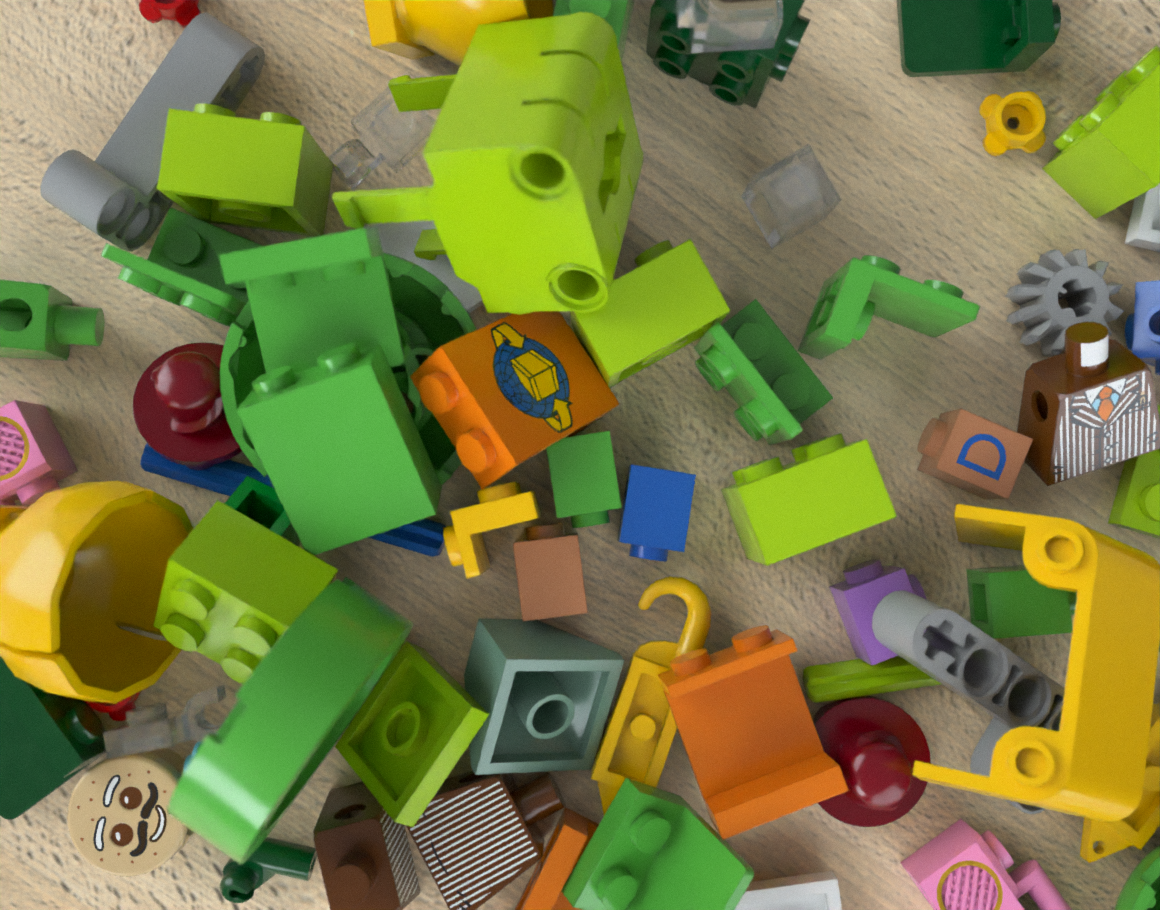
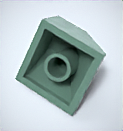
[464,618,625,775]

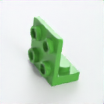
[101,207,264,327]
[219,227,405,374]
[798,255,980,360]
[694,299,833,445]
[561,778,754,910]

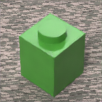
[546,431,622,528]
[966,565,1077,639]

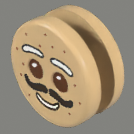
[67,745,195,877]

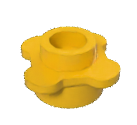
[979,91,1046,156]

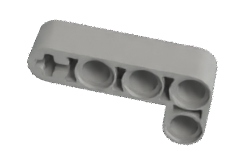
[40,12,265,252]
[872,590,1065,814]

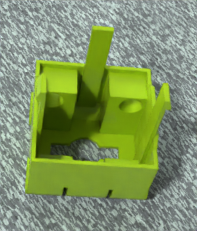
[332,12,643,315]

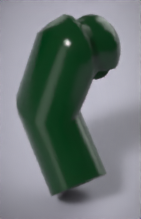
[220,837,317,903]

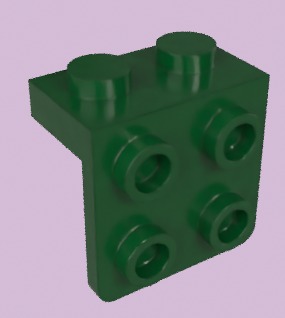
[646,0,811,109]
[897,0,1061,77]
[0,657,116,820]

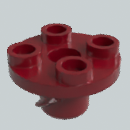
[133,342,242,471]
[813,696,931,827]

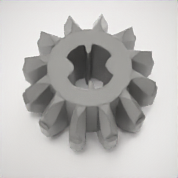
[1005,249,1124,357]

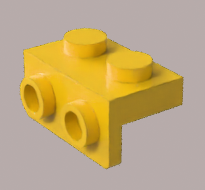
[443,482,542,578]

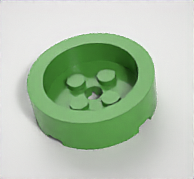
[167,577,413,864]

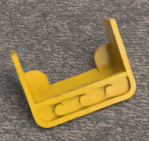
[913,504,1160,822]

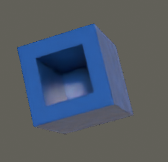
[617,464,696,562]

